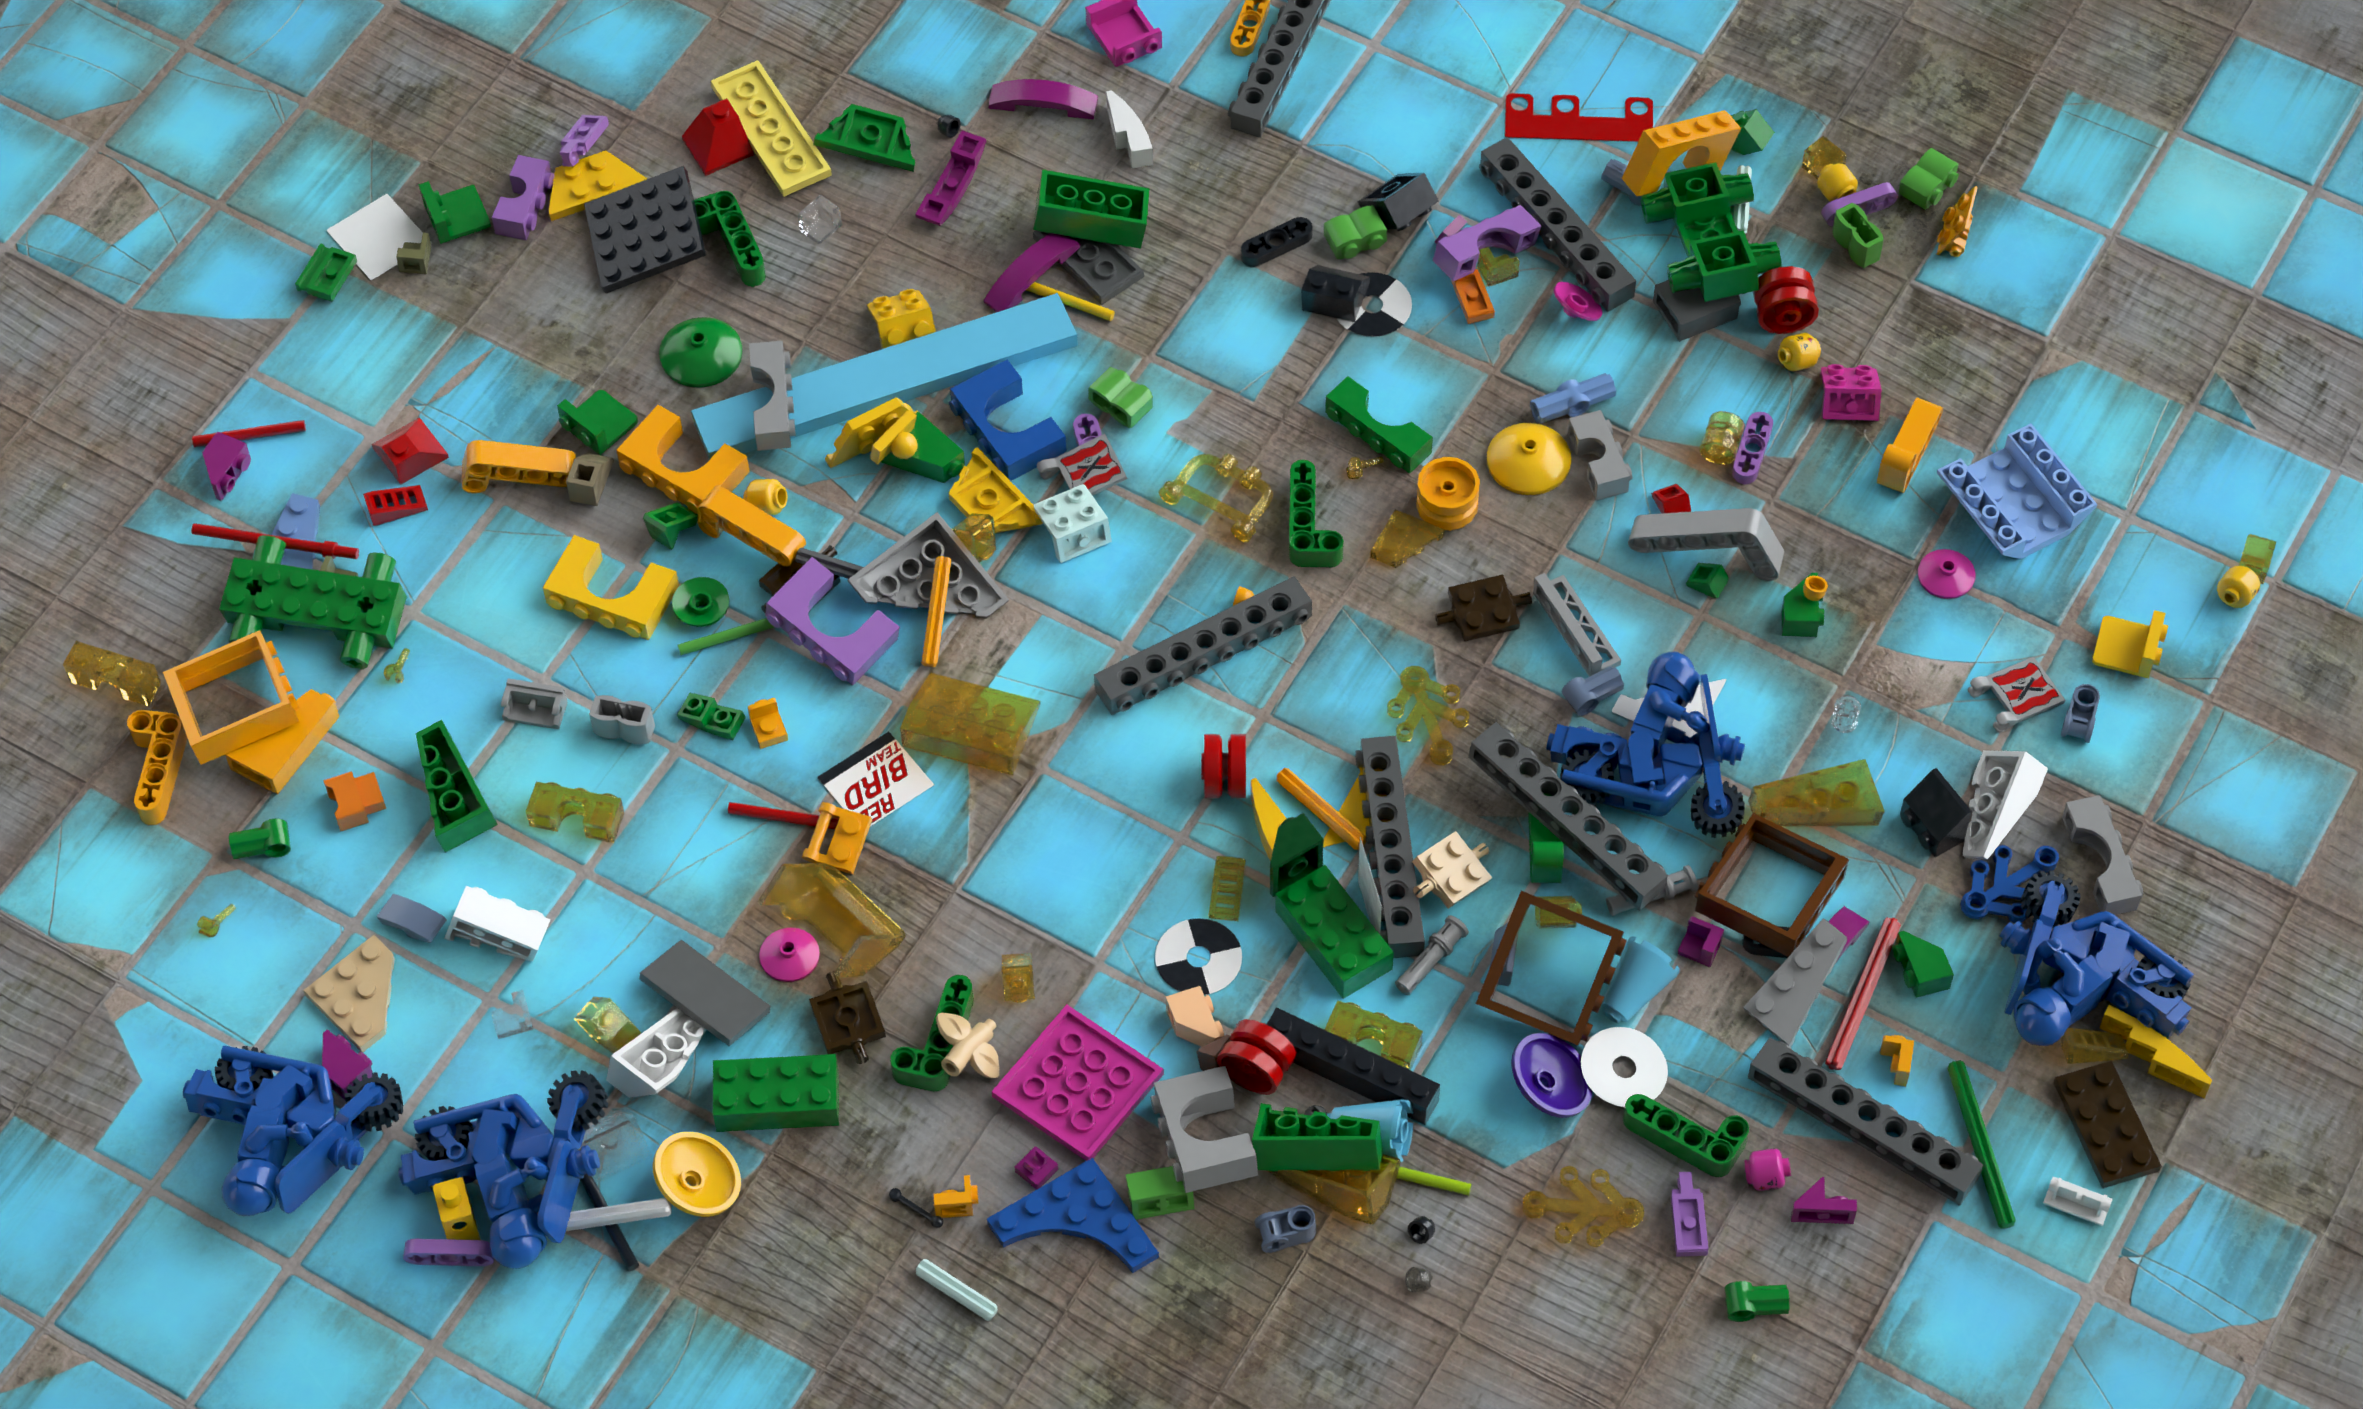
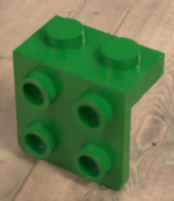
[557,390,638,455]

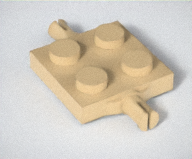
[1412,831,1492,909]

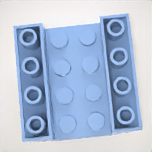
[1937,423,2097,559]

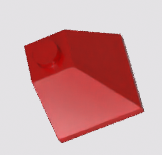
[682,98,754,176]
[371,417,449,485]

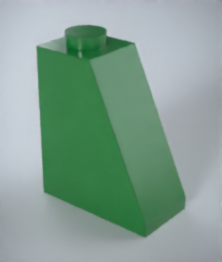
[881,411,965,483]

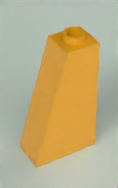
[225,689,340,794]

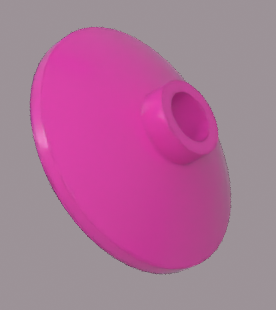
[1553,282,1602,321]
[1918,549,1976,599]
[759,928,820,982]

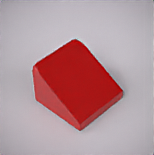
[1651,484,1691,514]

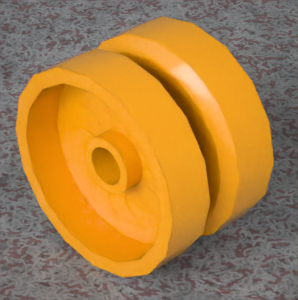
[1416,457,1480,531]

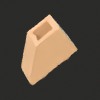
[1166,986,1224,1047]

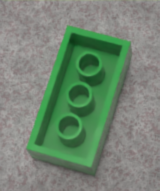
[1033,169,1150,249]
[1275,865,1394,999]
[713,1054,839,1132]

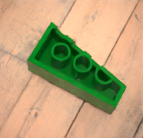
[416,720,498,853]
[1252,1103,1383,1171]

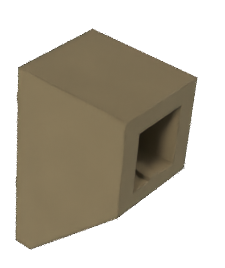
[566,453,614,506]

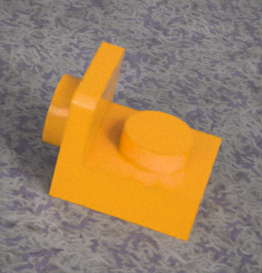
[748,698,788,749]
[1880,1035,1914,1087]
[934,1175,978,1218]

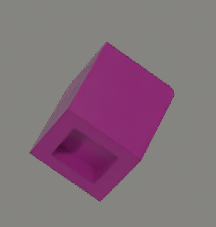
[1678,916,1724,967]

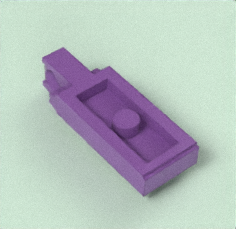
[560,115,609,167]
[1671,1172,1708,1257]

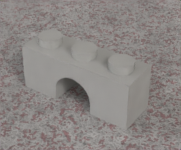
[1567,410,1632,501]

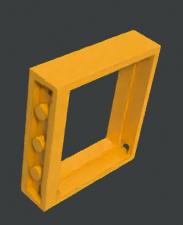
[163,630,300,765]

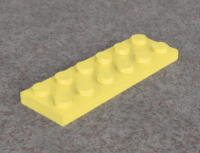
[711,60,832,197]

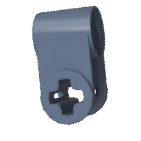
[2060,684,2100,743]
[1254,1205,1316,1253]

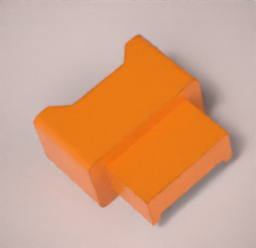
[323,771,386,832]

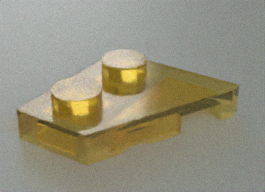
[1370,509,1445,568]

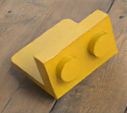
[867,289,936,349]
[2092,610,2168,679]

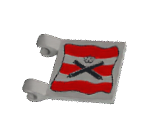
[1037,434,1128,496]
[1968,657,2066,733]

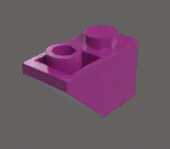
[202,431,251,501]
[322,1029,373,1100]

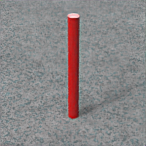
[192,420,306,447]
[728,802,839,830]

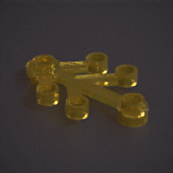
[1387,666,1470,766]
[1522,1166,1644,1247]

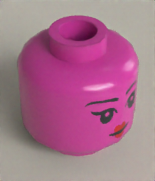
[1744,1148,1791,1191]

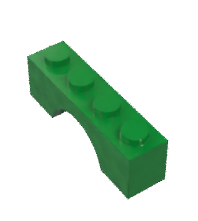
[1325,376,1433,474]

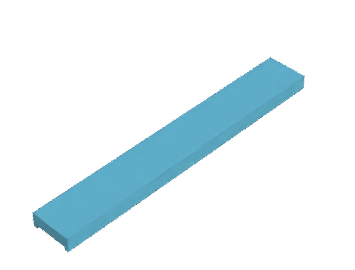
[691,293,1078,460]

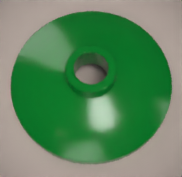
[672,577,730,627]

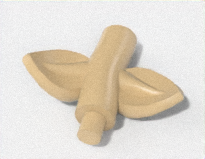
[936,1013,999,1078]

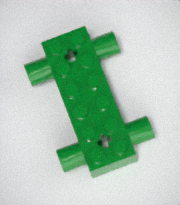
[1641,162,1782,302]
[219,535,407,670]

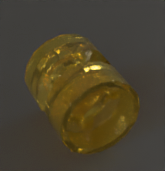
[1699,411,1745,465]

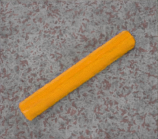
[921,556,951,667]
[1277,768,1366,850]

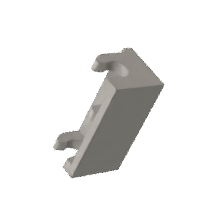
[501,678,568,729]

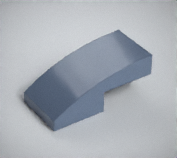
[377,894,447,943]

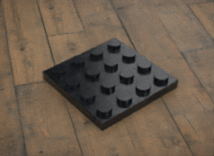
[584,165,706,294]

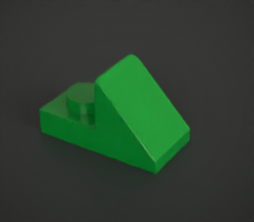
[643,502,698,550]

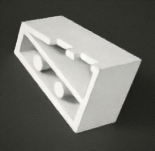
[444,886,550,961]

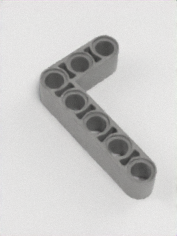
[1628,508,1785,581]

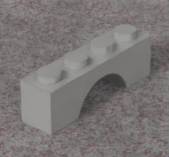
[749,341,796,451]
[2062,795,2143,915]

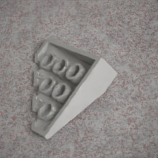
[848,512,1009,618]

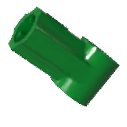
[229,818,291,859]
[1724,1281,1790,1322]

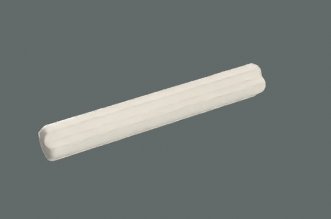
[566,1198,672,1231]

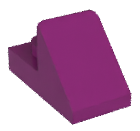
[1791,1177,1857,1224]

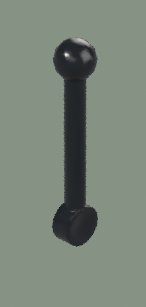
[889,1188,944,1228]

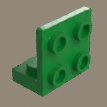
[418,181,491,244]

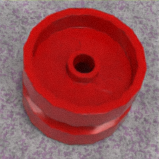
[1753,266,1819,334]
[1201,734,1246,798]
[1217,1019,1296,1095]

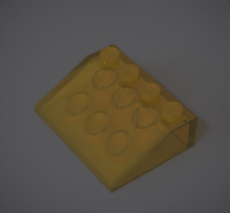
[900,672,1041,775]

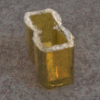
[1535,895,1582,929]

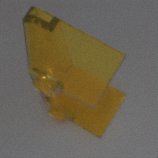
[757,863,906,978]

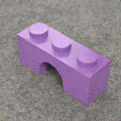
[492,155,554,240]

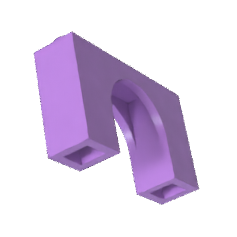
[765,557,900,685]

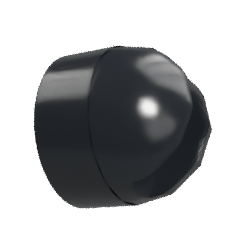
[937,115,961,138]
[1408,1216,1435,1244]

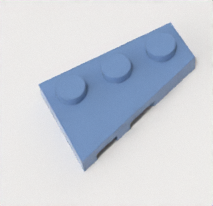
[271,493,320,569]

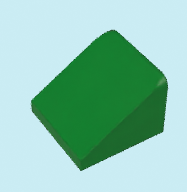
[1686,563,1729,598]

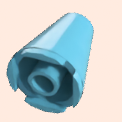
[1602,936,1680,1023]
[1327,1099,1413,1162]

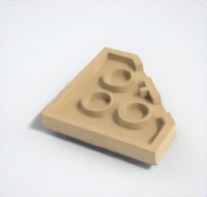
[303,935,395,1052]

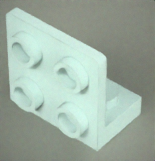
[1034,484,1112,563]

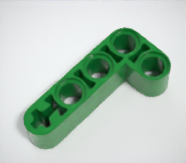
[694,191,766,287]
[1289,460,1344,568]
[1528,793,1564,883]
[890,975,974,1092]
[1623,1094,1749,1177]

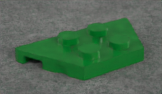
[813,104,916,172]

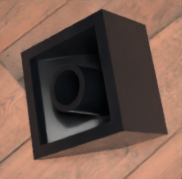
[1357,173,1439,231]
[1301,265,1371,322]
[1900,768,1972,857]

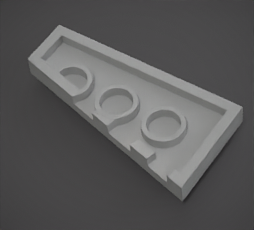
[1743,918,1847,1047]

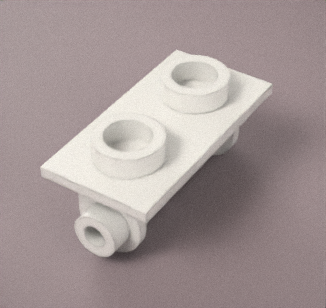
[2043,1177,2112,1226]

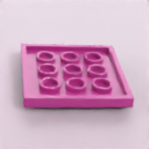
[992,1004,1164,1161]

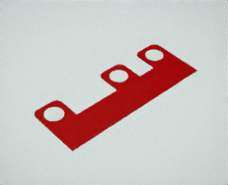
[1505,93,1653,142]

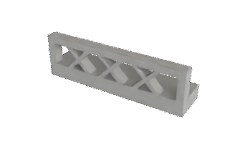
[1533,573,1621,677]

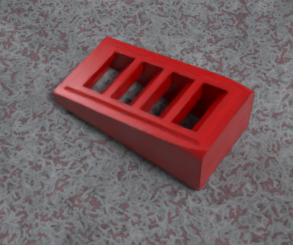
[363,485,428,526]

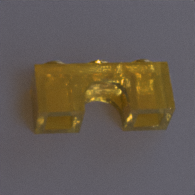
[63,641,161,706]
[526,781,624,843]
[1324,1000,1423,1070]

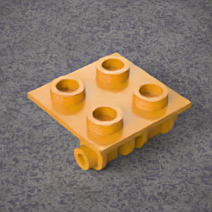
[1937,186,1977,257]

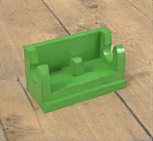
[1126,1166,1194,1220]

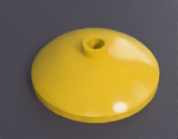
[1487,423,1571,495]
[653,1132,741,1217]

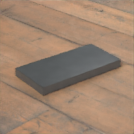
[1033,230,1144,305]
[639,940,771,1046]

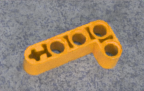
[1877,398,1943,493]
[462,440,576,494]
[698,486,806,566]
[127,710,187,825]

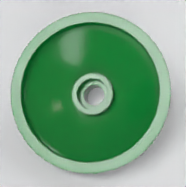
[659,317,743,388]

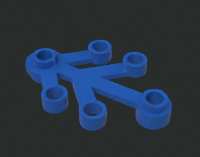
[1960,845,2059,923]

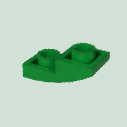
[677,692,746,740]

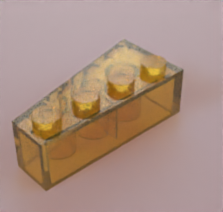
[1748,759,1885,827]

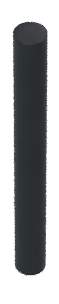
[580,1174,639,1271]

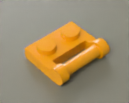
[802,802,872,874]

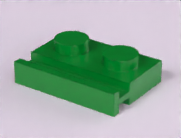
[295,243,357,302]

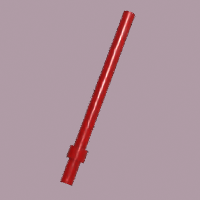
[191,523,359,560]

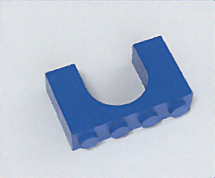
[949,359,1067,481]

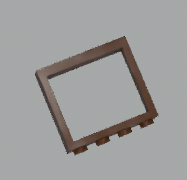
[1694,813,1849,957]
[1476,890,1627,1045]

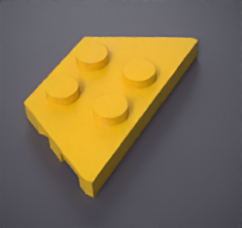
[549,150,647,221]
[825,397,918,468]
[949,447,1043,535]

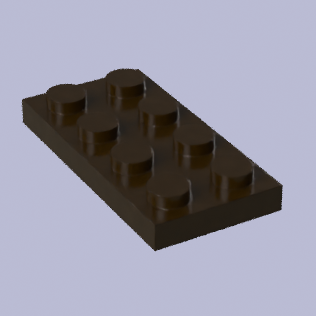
[2053,1061,2162,1189]

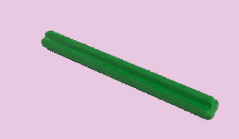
[1948,1060,2016,1229]

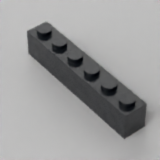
[1266,1007,1440,1125]

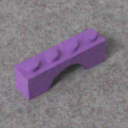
[1433,205,1541,281]

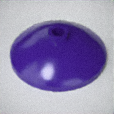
[1511,1033,1593,1118]

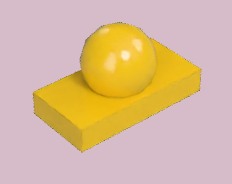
[870,409,918,465]

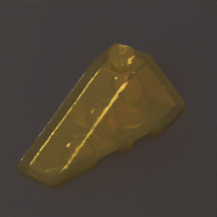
[1266,1154,1401,1225]

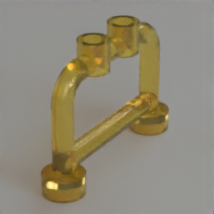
[1159,453,1273,542]

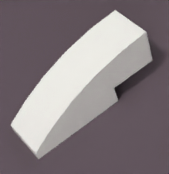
[1106,91,1153,168]

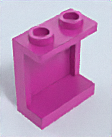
[1085,0,1162,67]

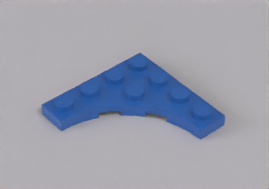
[987,1158,1159,1273]

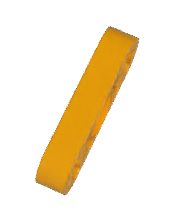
[1230,0,1270,56]

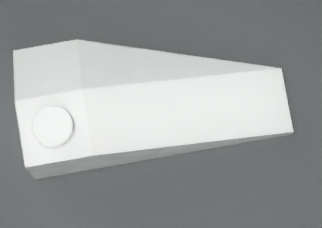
[1962,750,2048,859]
[606,1008,706,1098]

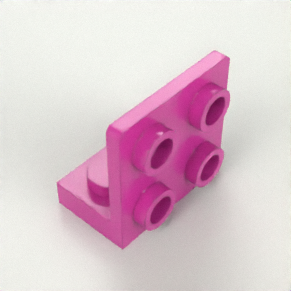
[1820,364,1882,421]

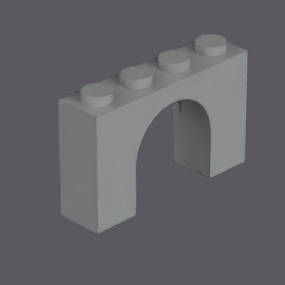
[1150,1066,1258,1193]

